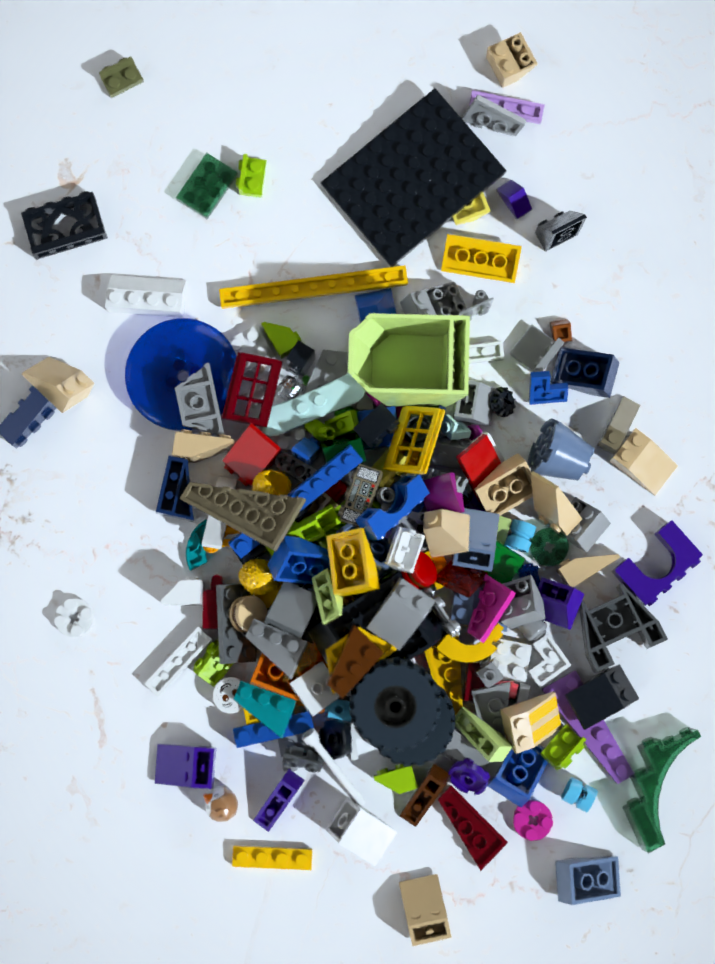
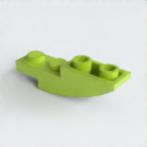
[266,504,341,556]

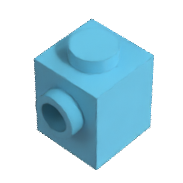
[325,699,351,722]

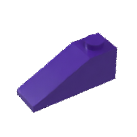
[253,769,305,832]

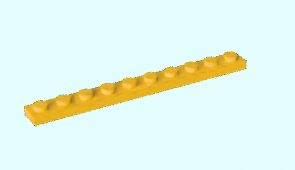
[219,265,408,309]

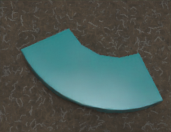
[186,519,208,571]

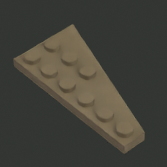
[180,482,306,552]

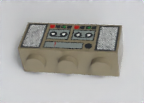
[338,464,383,528]

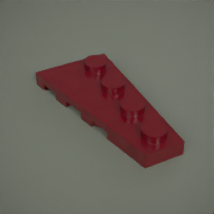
[438,785,508,871]

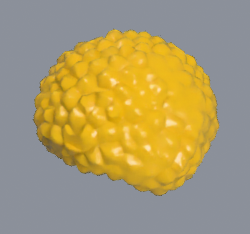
[252,470,292,495]
[238,559,280,596]

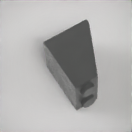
[264,582,317,639]

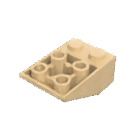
[172,430,235,463]
[399,874,452,947]

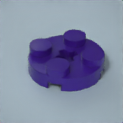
[449,758,490,795]

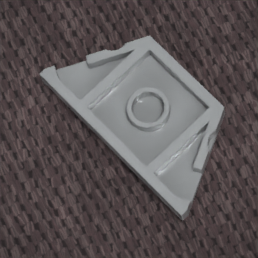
[175,363,225,435]

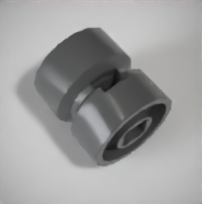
[405,416,430,445]

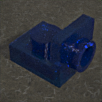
[517,563,540,588]

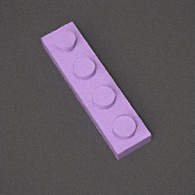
[469,90,545,124]

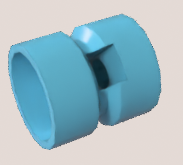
[504,519,536,553]
[561,777,598,813]

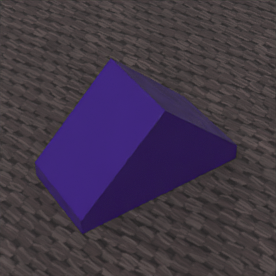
[496,179,532,220]

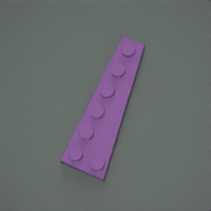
[542,670,635,784]

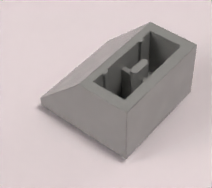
[453,380,495,426]
[560,497,611,552]
[500,575,546,629]

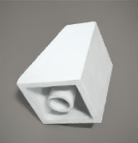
[325,797,397,866]

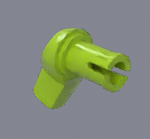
[304,419,336,441]

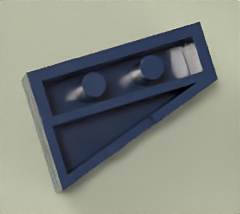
[156,456,194,522]

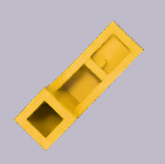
[435,623,504,663]

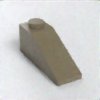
[597,396,640,455]

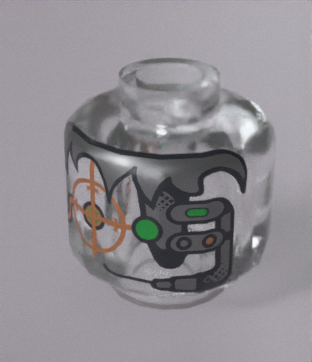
[276,375,304,401]

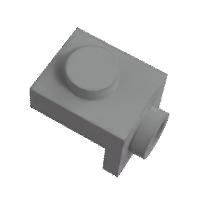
[476,657,503,688]

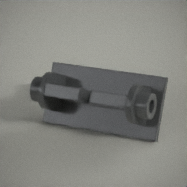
[282,745,324,773]

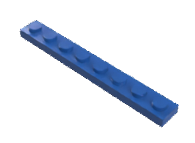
[228,444,363,558]

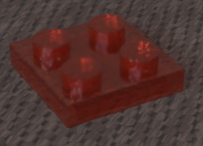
[436,560,488,598]

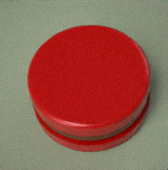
[401,552,437,590]

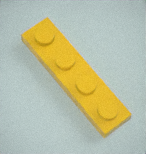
[232,846,313,870]

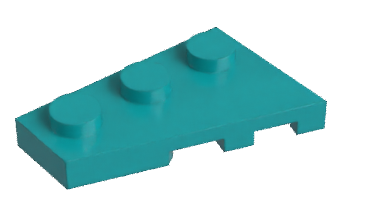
[234,681,296,739]

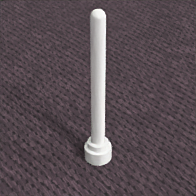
[302,728,365,806]

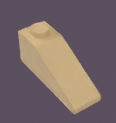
[556,554,620,587]

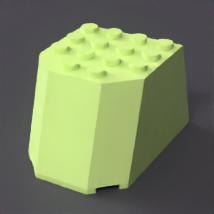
[348,313,470,408]

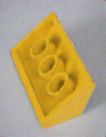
[441,234,522,283]

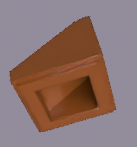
[550,319,572,342]

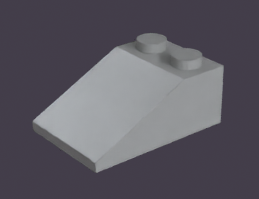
[366,578,436,650]

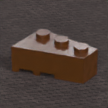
[326,624,384,699]

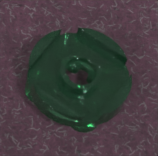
[530,528,569,567]

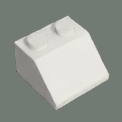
[161,576,205,606]

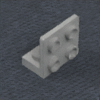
[510,325,565,372]

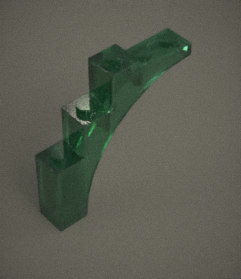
[622,727,701,853]

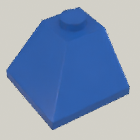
[354,288,397,323]

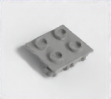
[458,290,494,321]

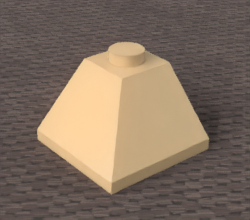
[423,509,470,558]

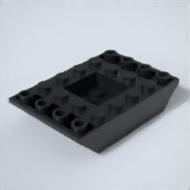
[306,571,447,697]

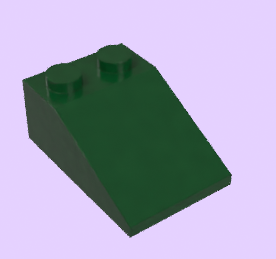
[320,433,366,467]

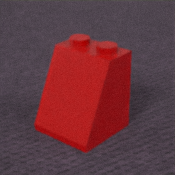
[222,423,282,487]

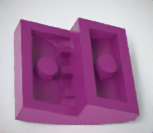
[423,473,465,513]

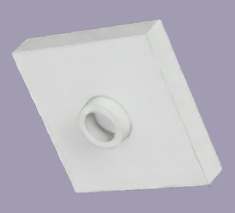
[289,661,340,717]

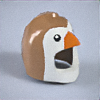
[203,786,238,822]

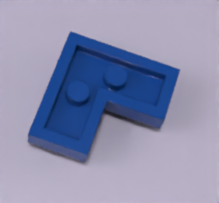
[529,371,569,405]

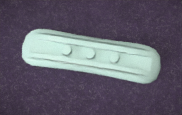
[257,374,365,436]

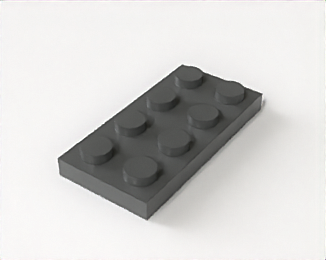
[216,584,256,664]

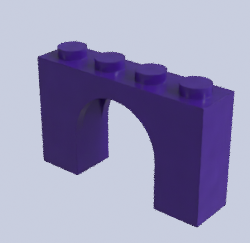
[611,520,703,606]

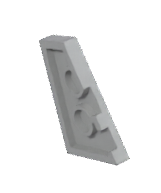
[461,95,526,136]
[245,619,308,679]

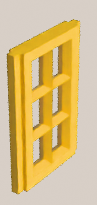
[383,406,445,475]

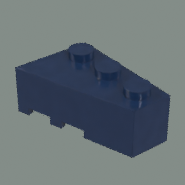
[0,385,56,449]

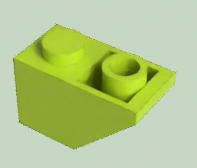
[373,763,418,794]

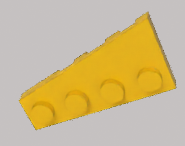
[424,636,463,715]

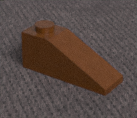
[400,763,450,827]

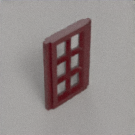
[222,352,283,428]

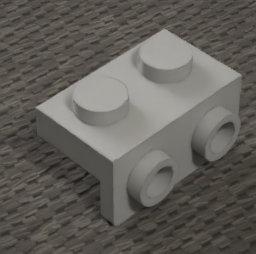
[432,436,471,470]

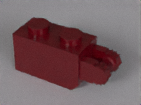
[203,574,224,629]

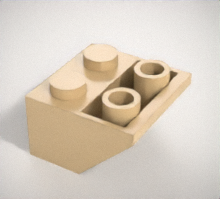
[486,32,538,88]

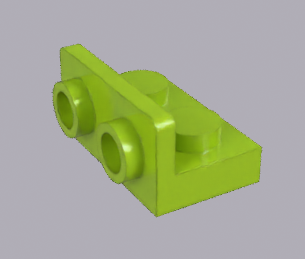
[236,154,267,198]
[193,639,234,687]
[539,724,586,770]

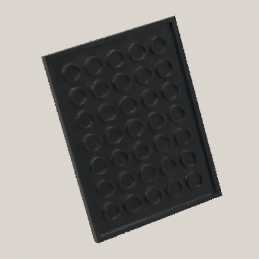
[320,88,507,267]

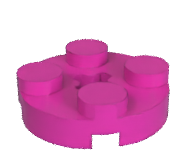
[513,800,553,841]

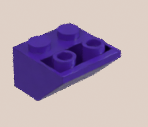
[538,577,584,630]

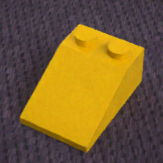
[326,528,380,597]

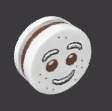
[212,677,244,714]

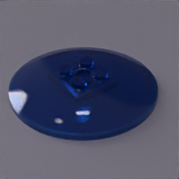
[125,318,237,431]

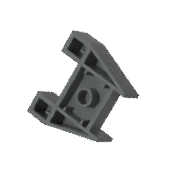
[579,583,668,674]

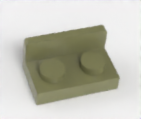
[99,56,144,98]

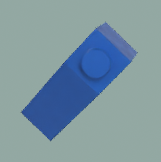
[291,437,322,466]

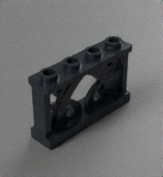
[21,191,108,260]

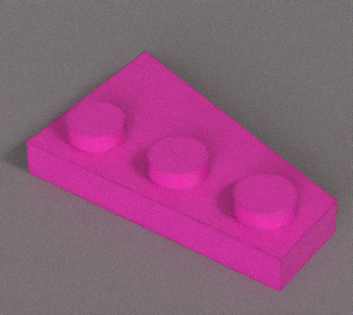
[467,574,516,643]

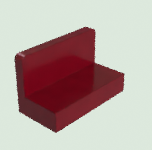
[463,662,485,702]

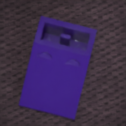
[154,744,217,789]

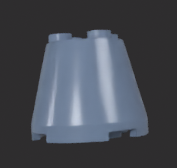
[527,418,595,481]

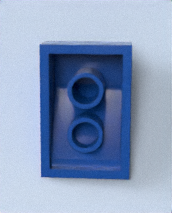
[268,536,331,585]
[488,744,548,807]

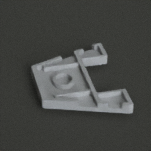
[303,349,374,411]

